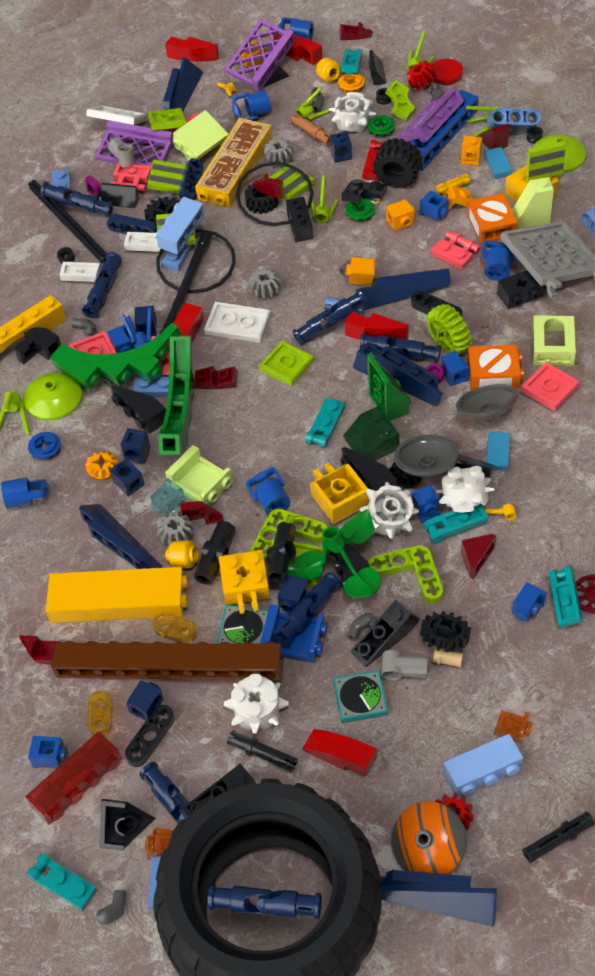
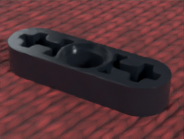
[411,291,462,317]
[125,705,175,767]

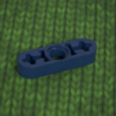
[179,158,203,200]
[106,214,157,234]

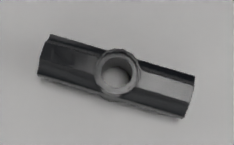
[194,520,236,585]
[266,522,296,584]

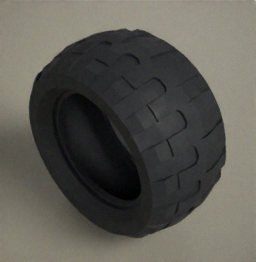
[153,778,382,976]

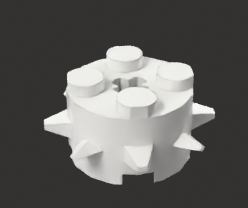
[329,92,376,133]
[436,466,495,513]
[359,482,419,539]
[224,674,289,734]

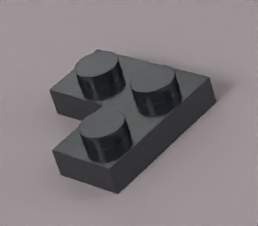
[342,179,387,203]

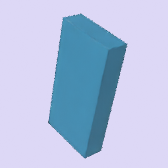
[484,147,512,179]
[487,432,510,471]

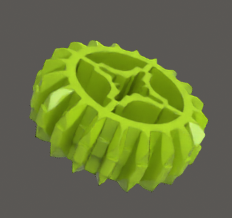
[426,304,472,355]

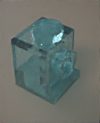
[150,478,185,517]

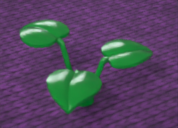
[287,509,381,598]

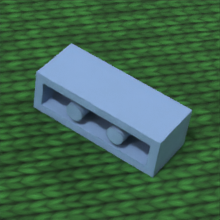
[156,197,204,255]
[443,734,523,797]

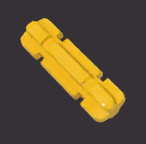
[436,174,470,195]

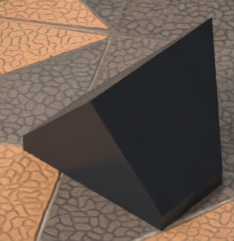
[99,799,156,850]

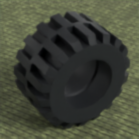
[373,138,423,188]

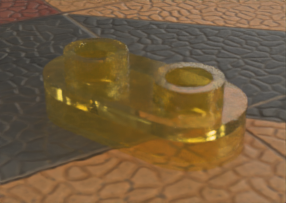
[153,613,197,643]
[87,691,113,737]

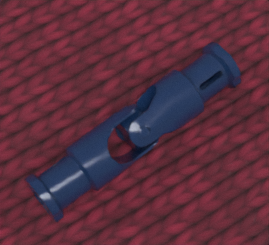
[41,181,114,218]
[82,252,122,318]
[292,290,367,345]
[360,333,442,363]
[273,572,341,645]
[139,761,189,823]
[208,884,322,919]

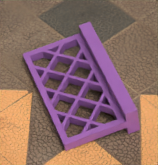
[224,19,295,92]
[397,86,464,143]
[95,120,174,166]

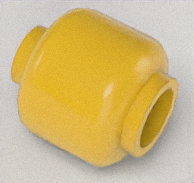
[316,57,341,83]
[165,540,200,569]

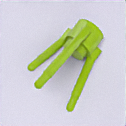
[406,31,435,71]
[295,87,334,121]
[466,106,500,137]
[311,175,339,223]
[0,391,30,435]

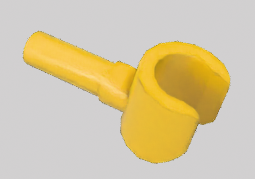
[217,82,237,96]
[485,504,516,521]

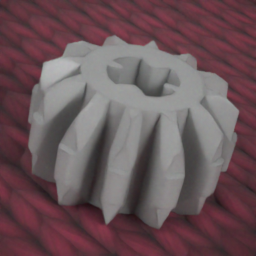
[264,138,294,167]
[249,268,282,300]
[157,512,193,546]

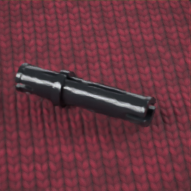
[227,730,298,773]
[522,811,595,863]

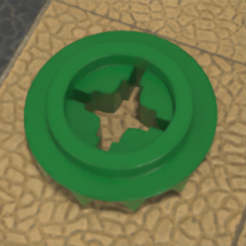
[367,115,395,137]
[346,199,375,222]

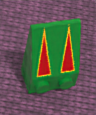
[367,353,411,422]

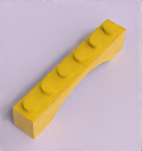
[0,295,66,354]

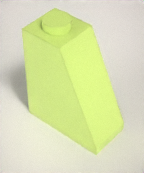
[512,177,554,229]

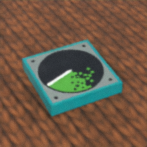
[216,605,269,644]
[333,670,388,723]

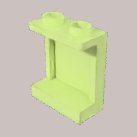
[173,110,229,161]
[165,445,233,505]

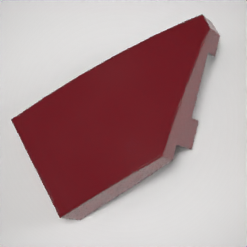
[339,22,373,40]
[253,173,284,199]
[180,501,224,525]
[19,635,61,665]

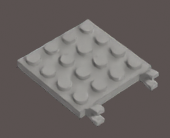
[500,221,595,298]

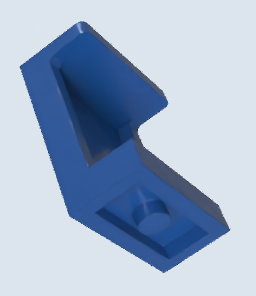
[260,604,328,663]

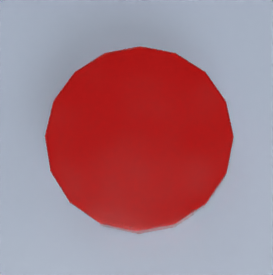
[432,59,463,85]

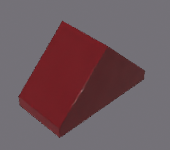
[478,123,509,150]
[461,534,496,580]

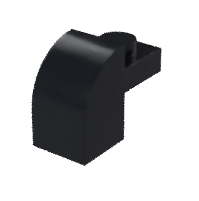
[14,327,61,365]

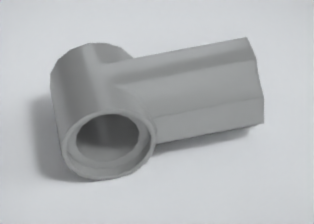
[108,137,135,167]
[381,650,427,681]

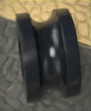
[376,88,391,105]
[526,126,543,144]
[57,247,75,264]

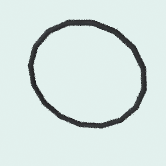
[236,162,314,226]
[156,229,236,293]

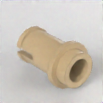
[433,648,463,668]

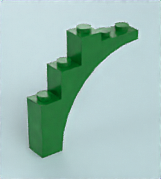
[50,322,182,391]
[158,335,194,455]

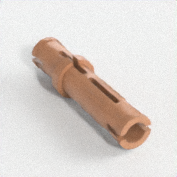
[291,113,331,146]

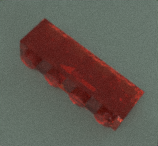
[25,731,121,825]

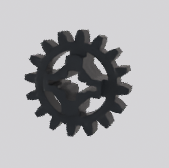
[144,196,180,225]
[420,611,471,652]

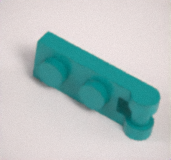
[341,49,363,74]
[305,397,345,448]
[423,504,489,544]
[549,565,583,628]
[25,853,98,912]

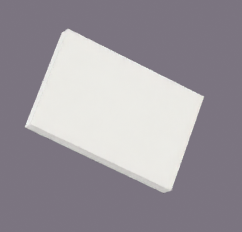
[86,105,148,125]
[204,302,271,343]

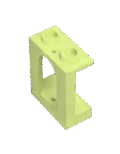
[532,315,576,366]

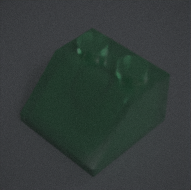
[343,406,400,461]

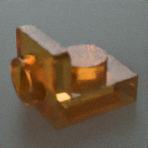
[494,710,533,744]
[145,828,174,860]

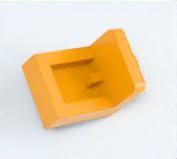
[443,185,473,210]

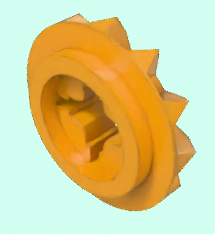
[338,73,365,93]
[85,450,119,479]

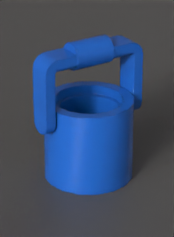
[278,17,314,40]
[231,90,271,121]
[482,240,514,281]
[246,467,291,515]
[1,477,49,508]

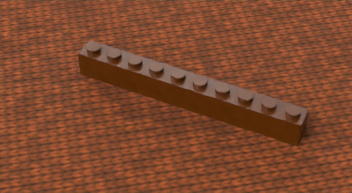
[51,641,284,680]

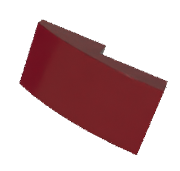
[194,366,238,389]

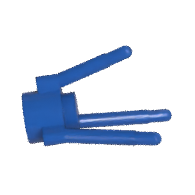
[122,307,152,349]

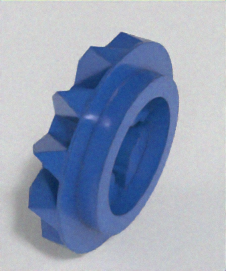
[28,432,61,461]

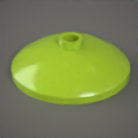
[533,133,587,173]
[23,372,83,421]

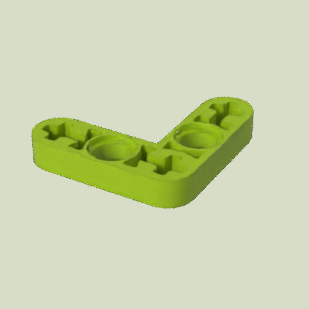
[251,509,327,564]
[368,545,443,604]

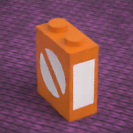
[467,193,518,244]
[468,345,524,391]

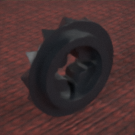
[389,462,422,488]

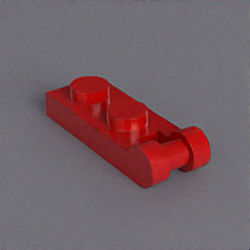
[362,140,386,181]

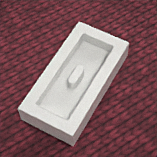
[124,232,161,252]
[59,262,100,282]

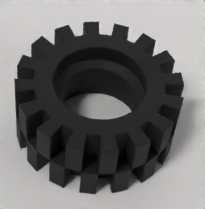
[245,183,278,214]

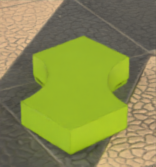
[385,80,415,122]

